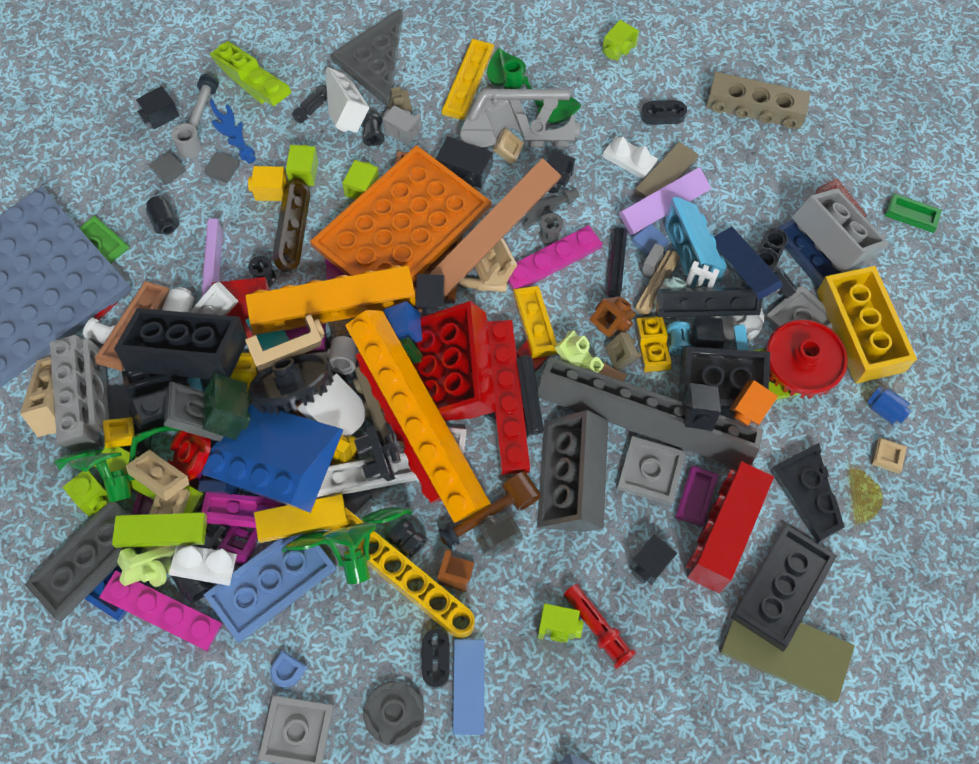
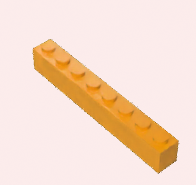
[345,310,491,523]

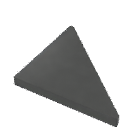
[330,9,403,107]

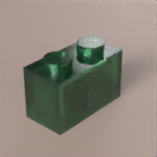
[202,373,251,440]

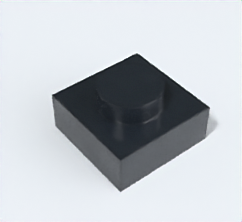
[774,268,797,299]

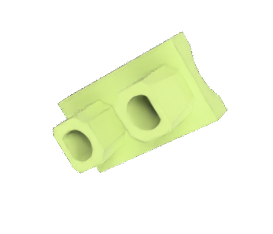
[554,330,604,373]
[117,546,176,587]

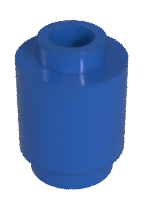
[867,386,911,425]

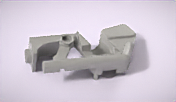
[459,89,580,149]

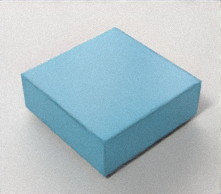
[733,324,748,350]

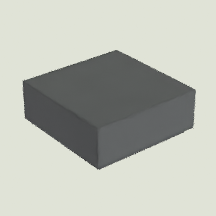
[204,151,240,183]
[149,152,186,185]

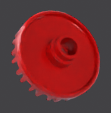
[764,319,848,399]

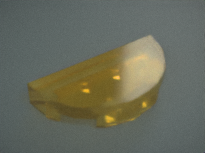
[849,468,883,525]

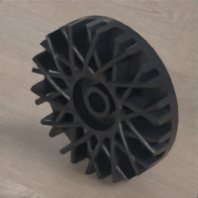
[248,354,334,415]

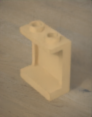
[245,314,325,371]

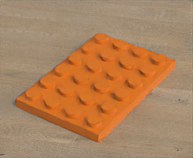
[310,145,492,283]

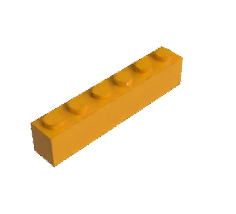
[246,265,415,336]

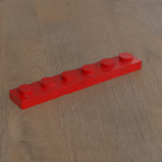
[487,320,530,475]
[355,352,442,503]

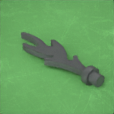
[514,188,579,229]

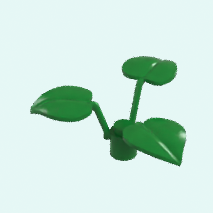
[487,48,581,123]
[53,426,180,503]
[281,508,412,584]

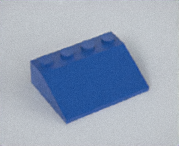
[201,403,343,513]

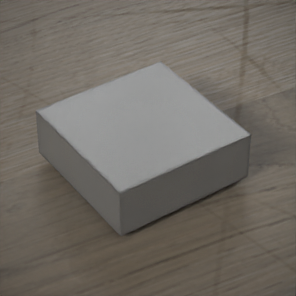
[642,243,664,279]

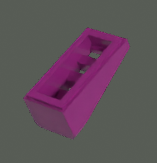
[218,526,258,567]

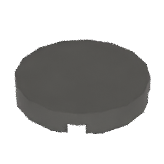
[363,681,425,745]

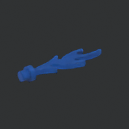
[210,99,256,164]

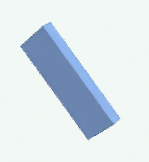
[453,640,484,735]

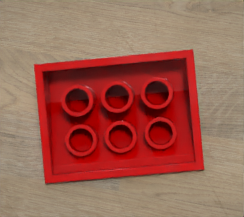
[413,301,496,421]

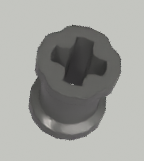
[539,213,564,245]

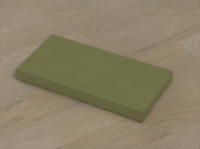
[720,597,855,703]

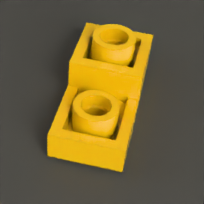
[636,316,672,372]

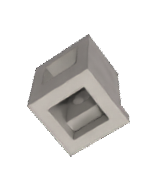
[382,105,422,146]

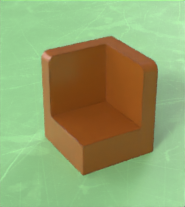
[438,549,475,592]

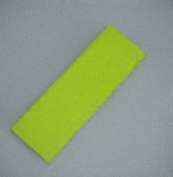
[112,513,207,548]

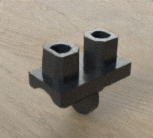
[354,425,406,481]

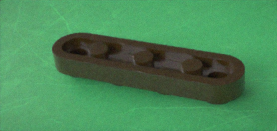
[273,179,311,272]

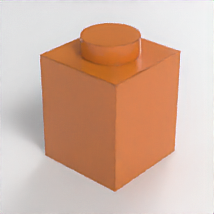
[729,380,778,426]

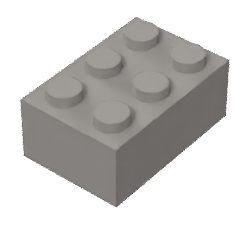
[792,188,889,273]

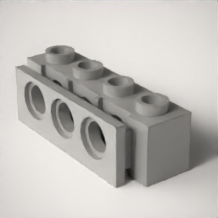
[50,335,109,452]

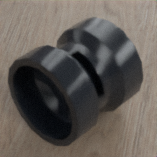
[387,518,428,559]

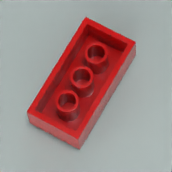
[686,461,775,593]

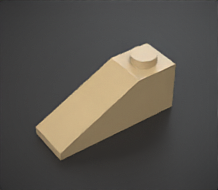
[20,356,56,437]

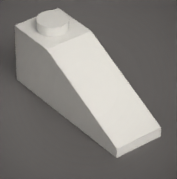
[325,67,369,133]

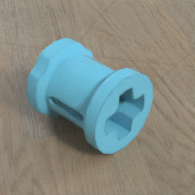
[666,321,693,355]

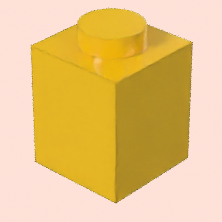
[248,166,287,201]

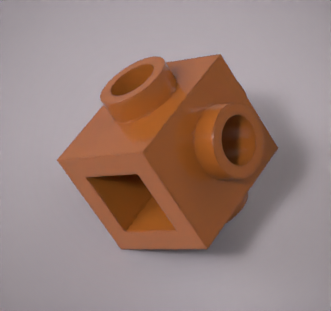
[589,296,636,337]

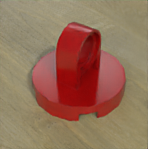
[167,430,214,481]

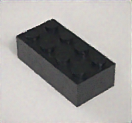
[114,308,248,381]

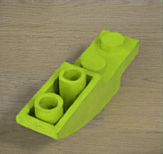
[210,40,291,107]

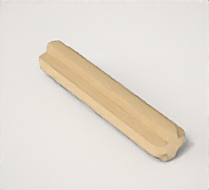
[635,250,680,316]

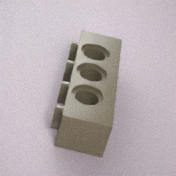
[706,72,811,129]

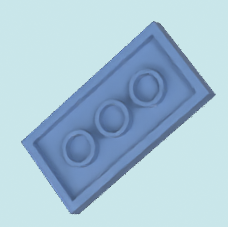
[203,534,337,643]

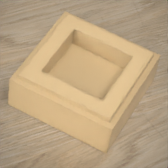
[493,128,524,164]
[871,438,907,474]

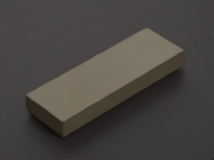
[635,142,699,199]

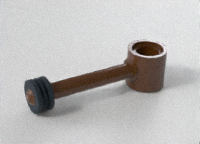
[438,471,542,550]

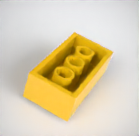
[817,266,917,384]

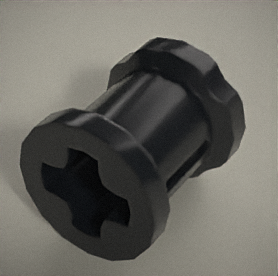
[361,113,385,146]
[248,256,276,287]

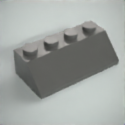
[537,410,608,532]

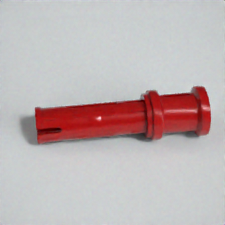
[563,583,637,670]

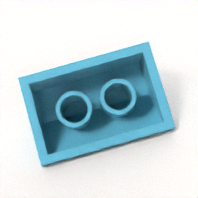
[664,197,726,288]

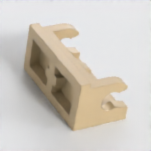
[475,239,517,285]

